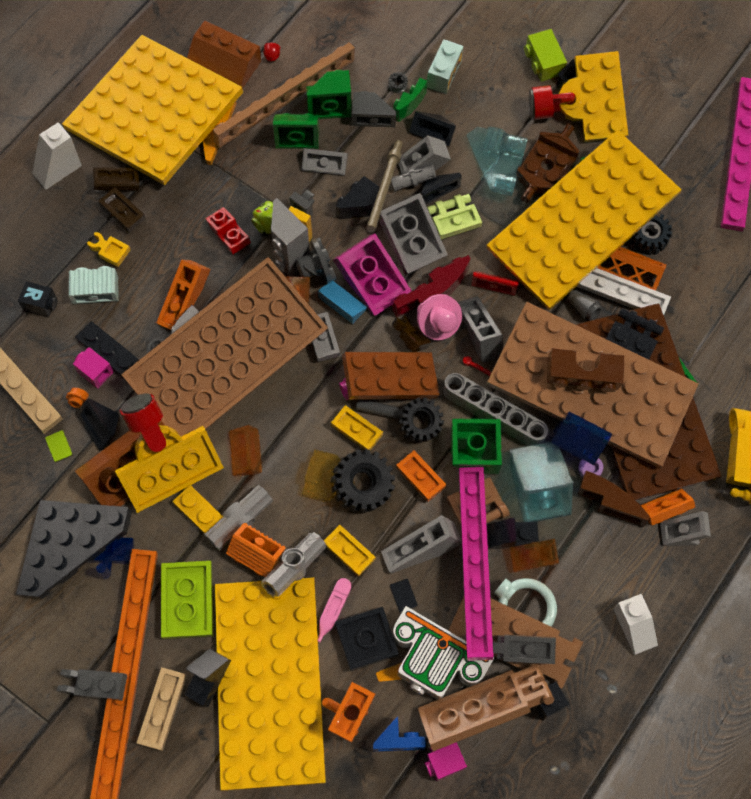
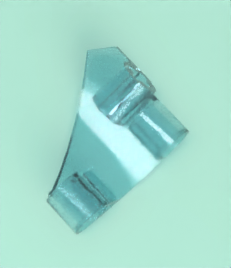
[466,126,528,196]

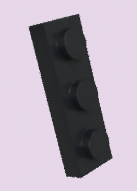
[75,321,139,378]

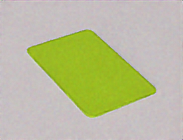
[45,430,72,462]

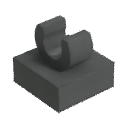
[289,189,315,216]

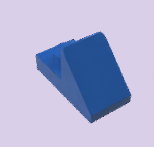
[373,716,426,752]

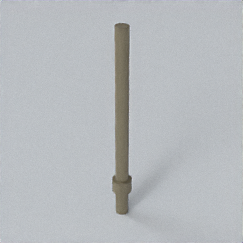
[366,140,403,232]

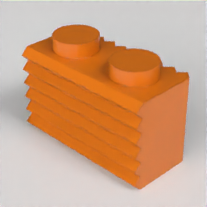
[226,523,285,577]

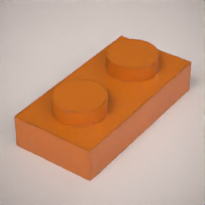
[396,450,446,502]
[641,488,695,525]

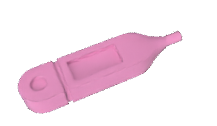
[318,578,351,643]

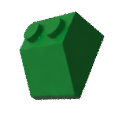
[273,113,319,149]

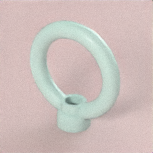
[494,578,557,626]

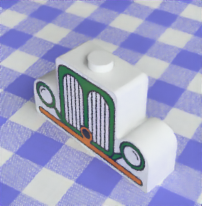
[393,606,494,700]

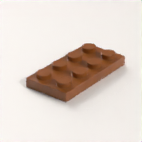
[342,352,440,400]

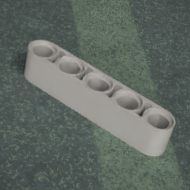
[443,373,548,448]

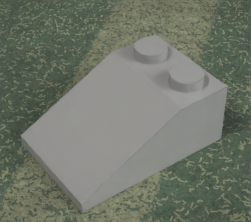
[379,193,448,274]

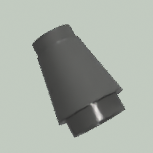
[568,290,602,321]

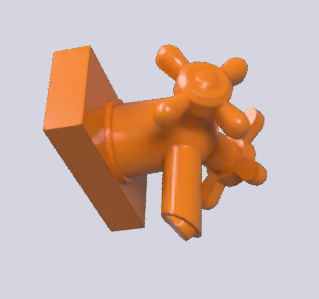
[322,682,375,743]

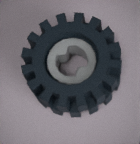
[630,214,672,255]

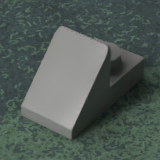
[660,511,711,546]

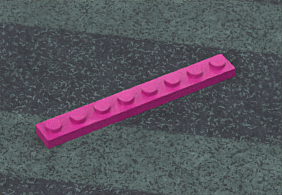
[721,77,751,232]
[459,467,493,661]

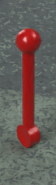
[463,356,492,376]

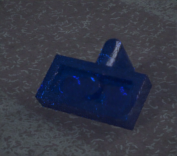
[86,537,135,579]

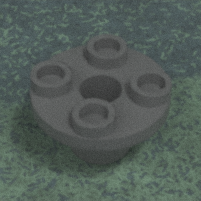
[296,238,336,283]

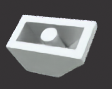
[613,594,658,655]

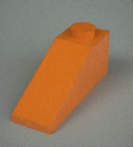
[156,260,211,330]

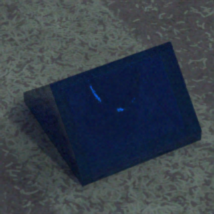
[551,411,612,465]

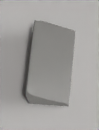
[302,148,348,175]

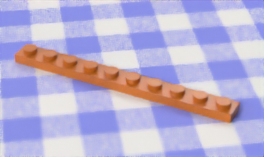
[90,549,158,799]

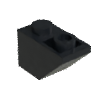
[335,176,380,219]

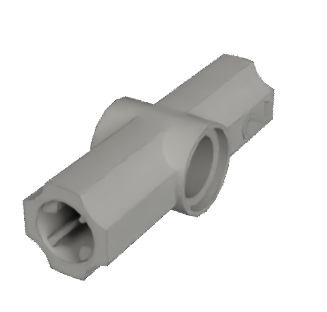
[204,485,273,551]
[261,532,326,597]

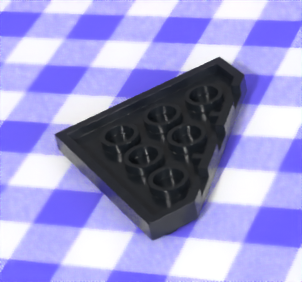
[16,500,132,599]

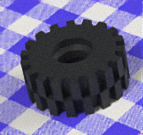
[330,449,395,513]

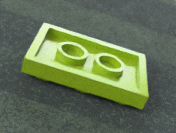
[161,561,213,639]

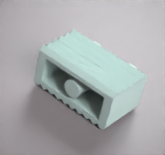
[69,266,119,304]

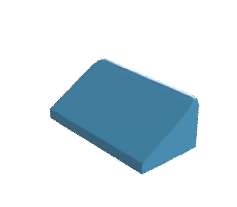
[318,281,368,324]

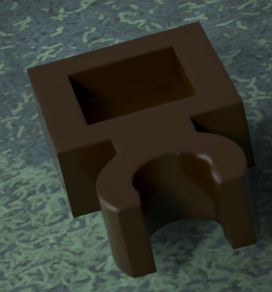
[392,316,432,352]

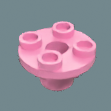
[417,294,462,340]

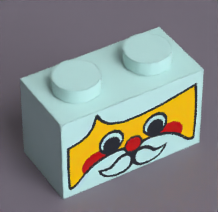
[427,39,463,94]

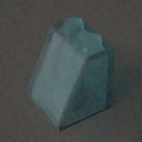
[510,441,573,522]

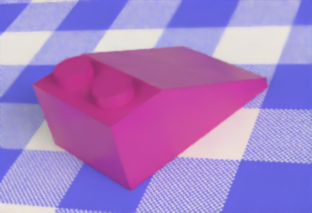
[333,233,412,316]

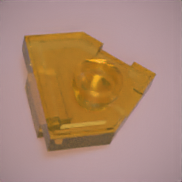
[302,450,355,502]

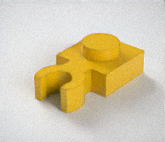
[87,232,131,267]

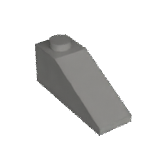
[381,515,462,573]

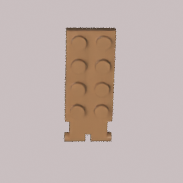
[448,597,583,689]
[418,663,554,751]

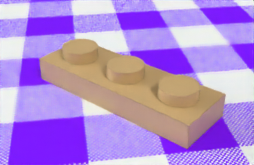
[137,667,187,751]

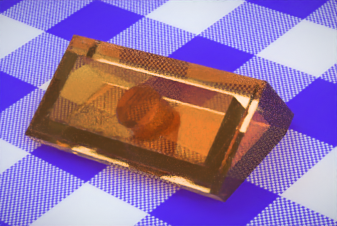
[229,425,262,476]

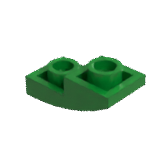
[393,78,427,122]

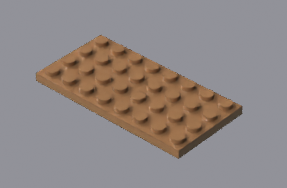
[121,257,328,436]
[486,302,699,468]

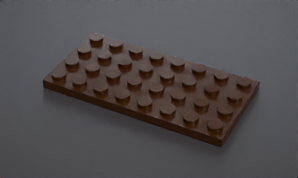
[576,303,721,501]

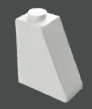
[32,123,82,190]

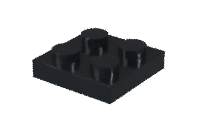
[335,606,399,671]

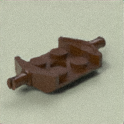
[516,124,580,203]

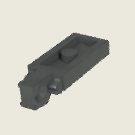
[493,634,556,664]

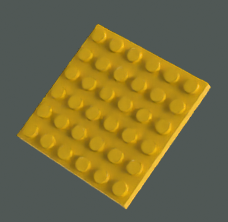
[62,35,243,185]

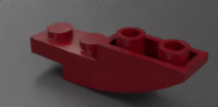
[392,255,471,317]

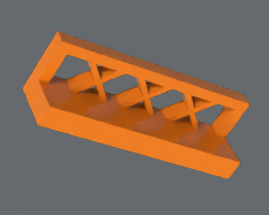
[597,247,667,291]

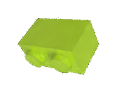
[524,29,567,82]

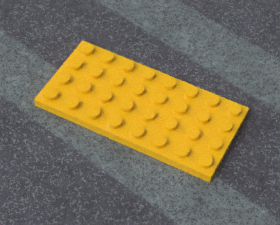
[487,130,682,310]
[215,577,326,791]

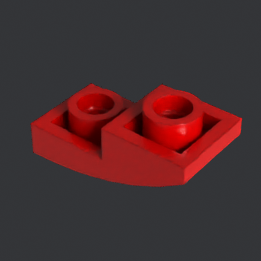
[205,207,251,254]

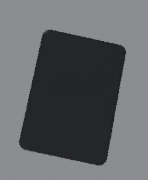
[390,579,418,612]

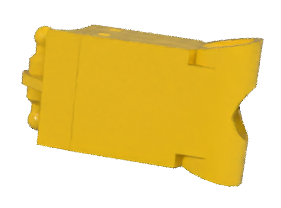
[726,408,751,504]

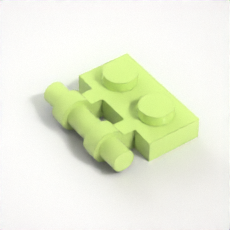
[427,194,482,239]

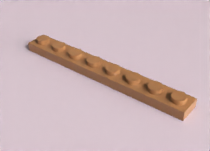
[213,42,355,148]

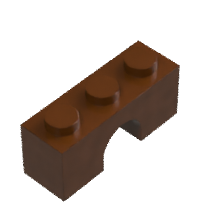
[546,348,624,392]

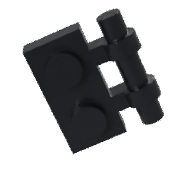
[606,308,664,360]

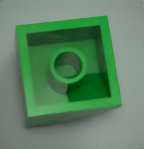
[306,70,352,119]
[451,419,502,474]

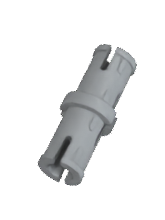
[391,164,437,191]

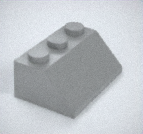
[271,198,310,277]

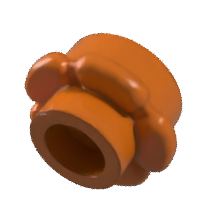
[66,388,89,408]

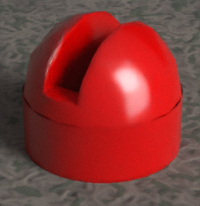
[263,43,281,61]

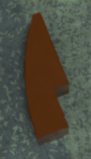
[577,471,650,527]

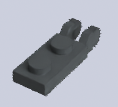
[57,669,127,701]

